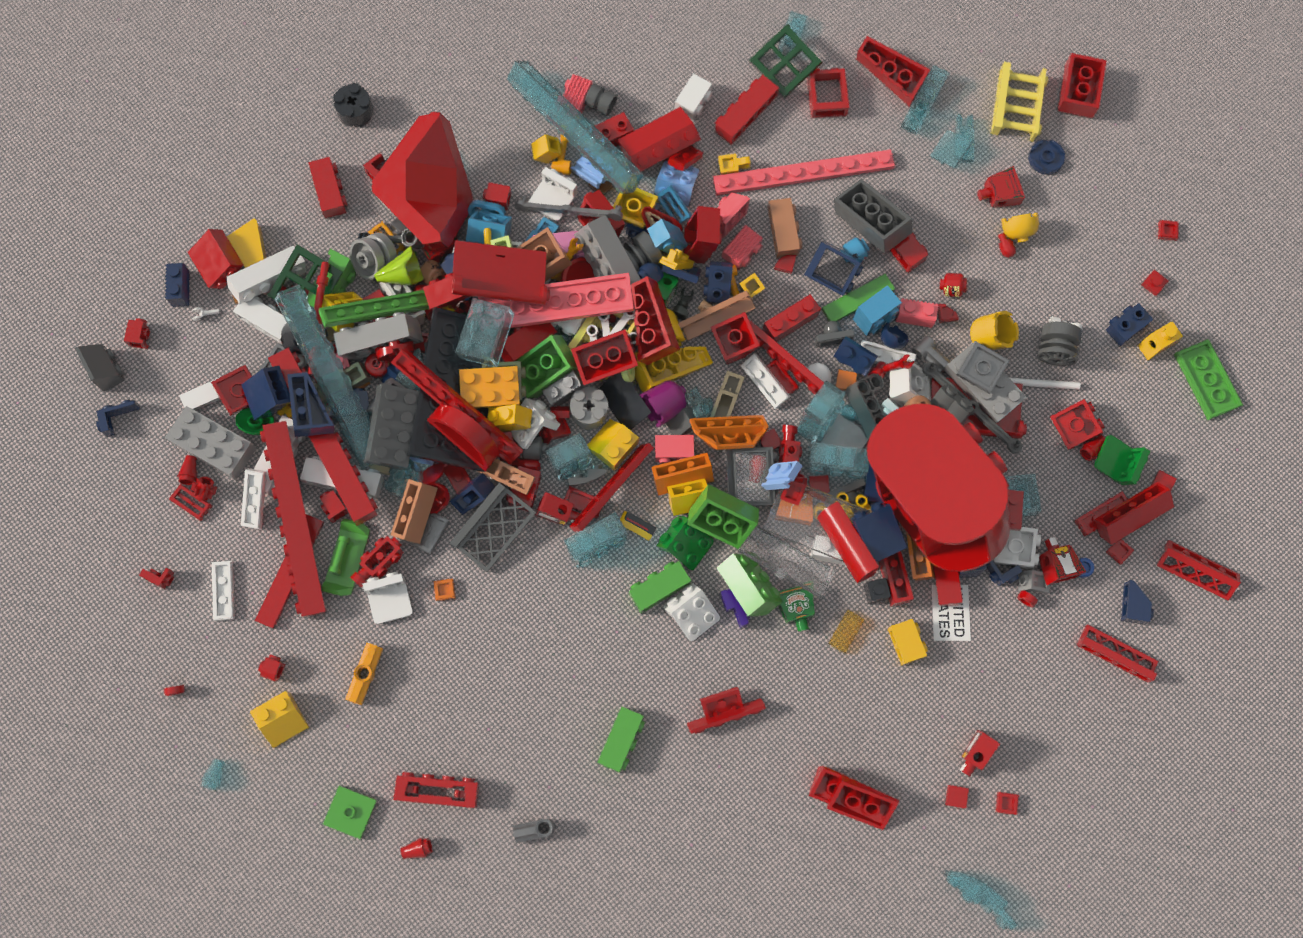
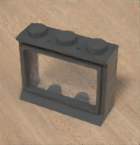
[725,447,779,506]

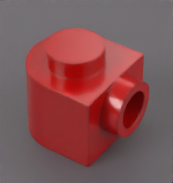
[258,654,286,682]

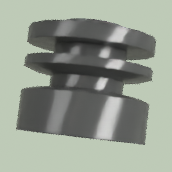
[624,231,663,273]
[1037,322,1082,366]

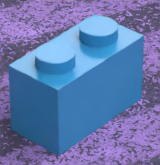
[647,219,688,254]

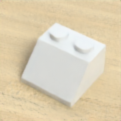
[889,359,931,406]

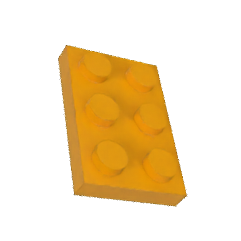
[459,366,520,408]

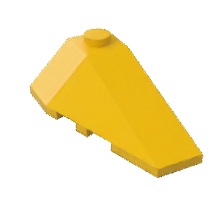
[635,346,713,393]

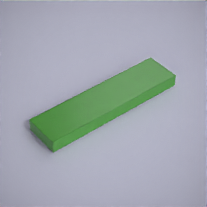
[821,273,895,322]

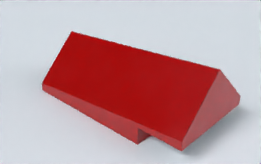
[809,766,899,830]

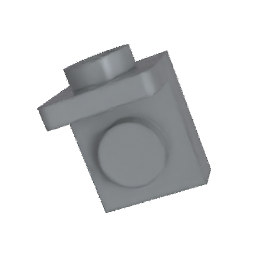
[1018,570,1050,594]

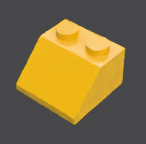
[613,183,658,229]
[585,419,639,471]
[250,691,309,748]

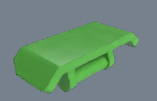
[321,519,370,596]

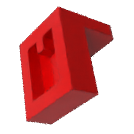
[539,418,571,445]
[780,473,807,506]
[139,567,175,590]

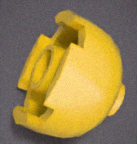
[1001,212,1039,243]

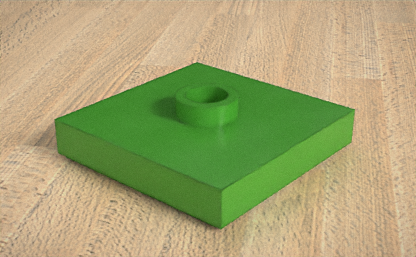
[323,786,377,839]

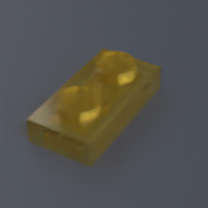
[828,610,865,654]

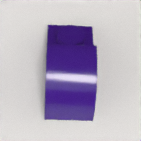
[720,589,751,629]

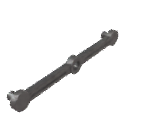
[514,196,623,221]

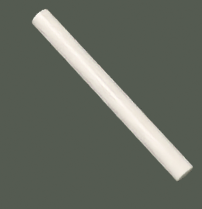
[1010,378,1081,390]

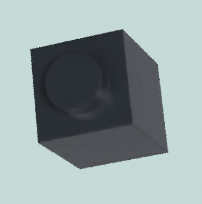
[863,578,891,605]

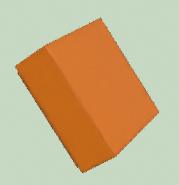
[835,370,857,391]
[433,579,456,601]

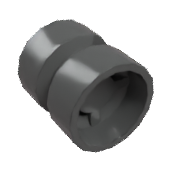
[584,83,618,116]

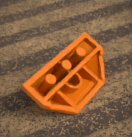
[690,415,769,450]

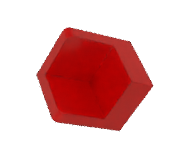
[363,153,385,180]

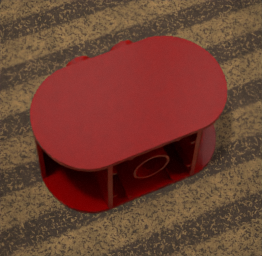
[867,404,1011,572]

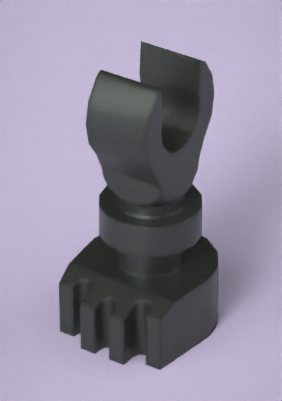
[672,287,694,321]

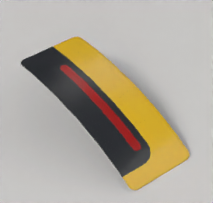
[618,511,656,541]

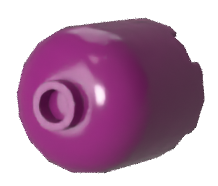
[640,380,687,427]

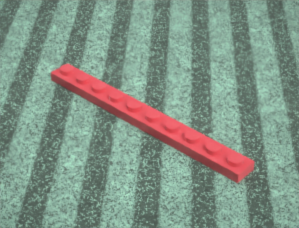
[713,150,895,196]

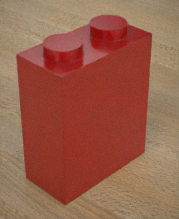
[187,229,244,289]

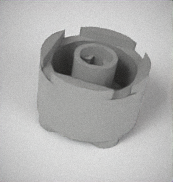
[570,387,608,430]

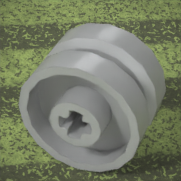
[350,232,397,280]

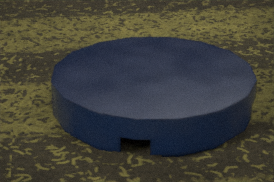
[1028,139,1065,175]

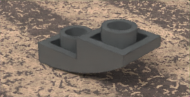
[568,465,607,486]

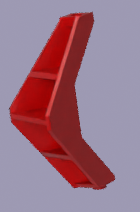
[372,112,473,250]

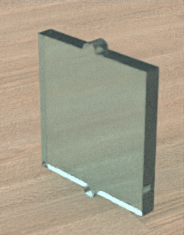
[930,129,973,169]

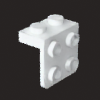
[528,167,577,221]
[511,398,560,449]
[363,572,413,624]
[663,583,720,641]

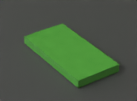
[1174,339,1243,420]

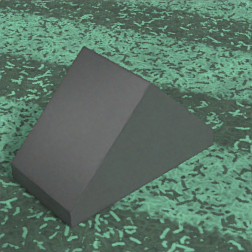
[666,405,706,435]

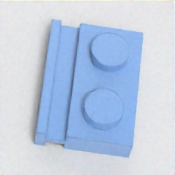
[571,150,615,189]
[761,461,802,490]

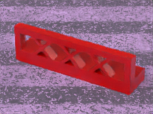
[1157,540,1241,601]
[1076,624,1159,683]

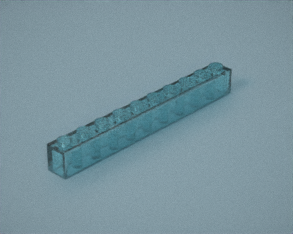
[507,61,644,194]
[275,285,374,470]

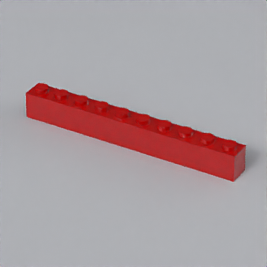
[268,347,378,526]
[260,421,326,618]

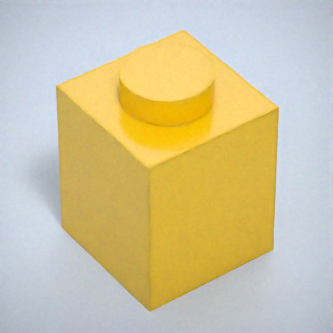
[531,134,562,164]
[739,273,765,298]

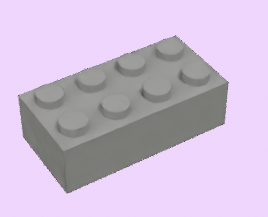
[574,215,641,284]
[333,312,423,361]
[943,341,1027,424]
[165,406,257,481]

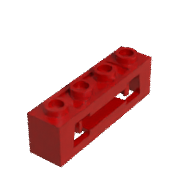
[393,772,479,808]

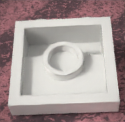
[994,527,1041,570]

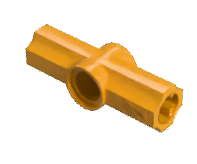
[345,643,383,705]

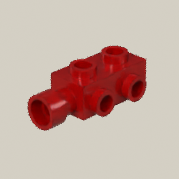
[778,425,802,473]
[350,536,404,588]

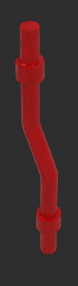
[308,262,329,376]

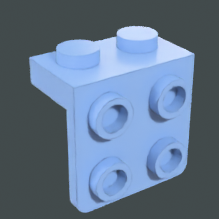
[654,160,699,206]

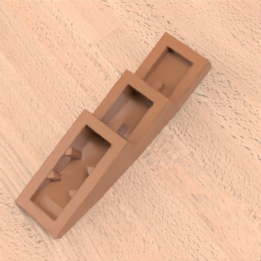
[478,459,536,495]

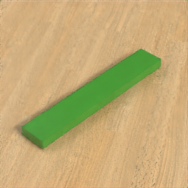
[318,290,430,328]

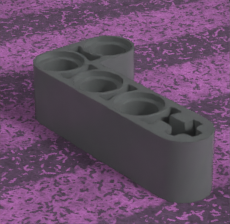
[846,373,885,440]

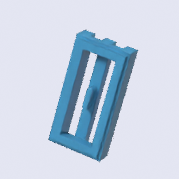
[656,185,692,224]

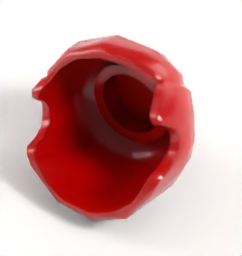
[428,482,450,514]

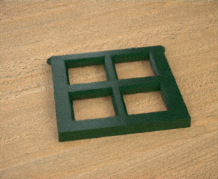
[749,24,823,98]
[267,244,343,318]

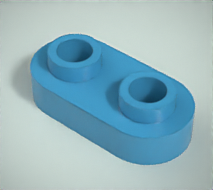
[468,200,506,216]

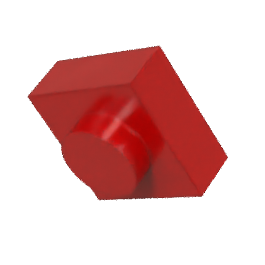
[1141,270,1169,296]

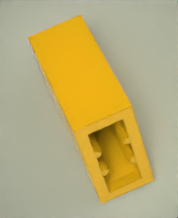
[227,218,266,268]

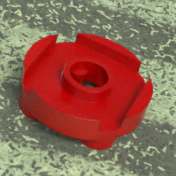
[375,340,415,362]

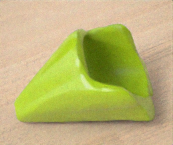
[374,246,424,285]

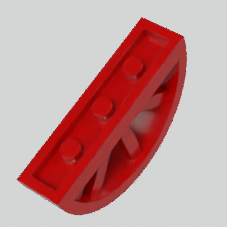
[427,404,499,472]

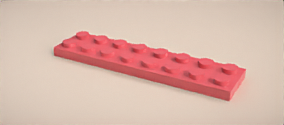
[478,273,634,332]

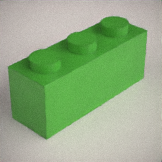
[629,561,691,614]
[597,706,645,773]

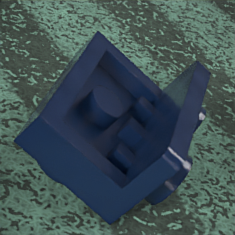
[834,336,878,376]

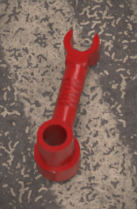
[868,354,915,378]

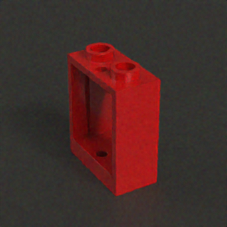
[807,67,849,118]
[577,190,625,238]

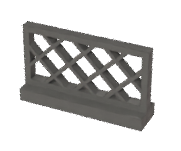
[450,482,537,573]

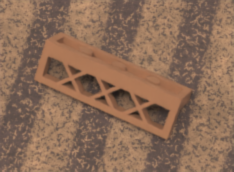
[678,290,756,341]

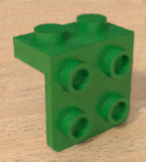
[1094,435,1150,485]
[656,515,714,570]

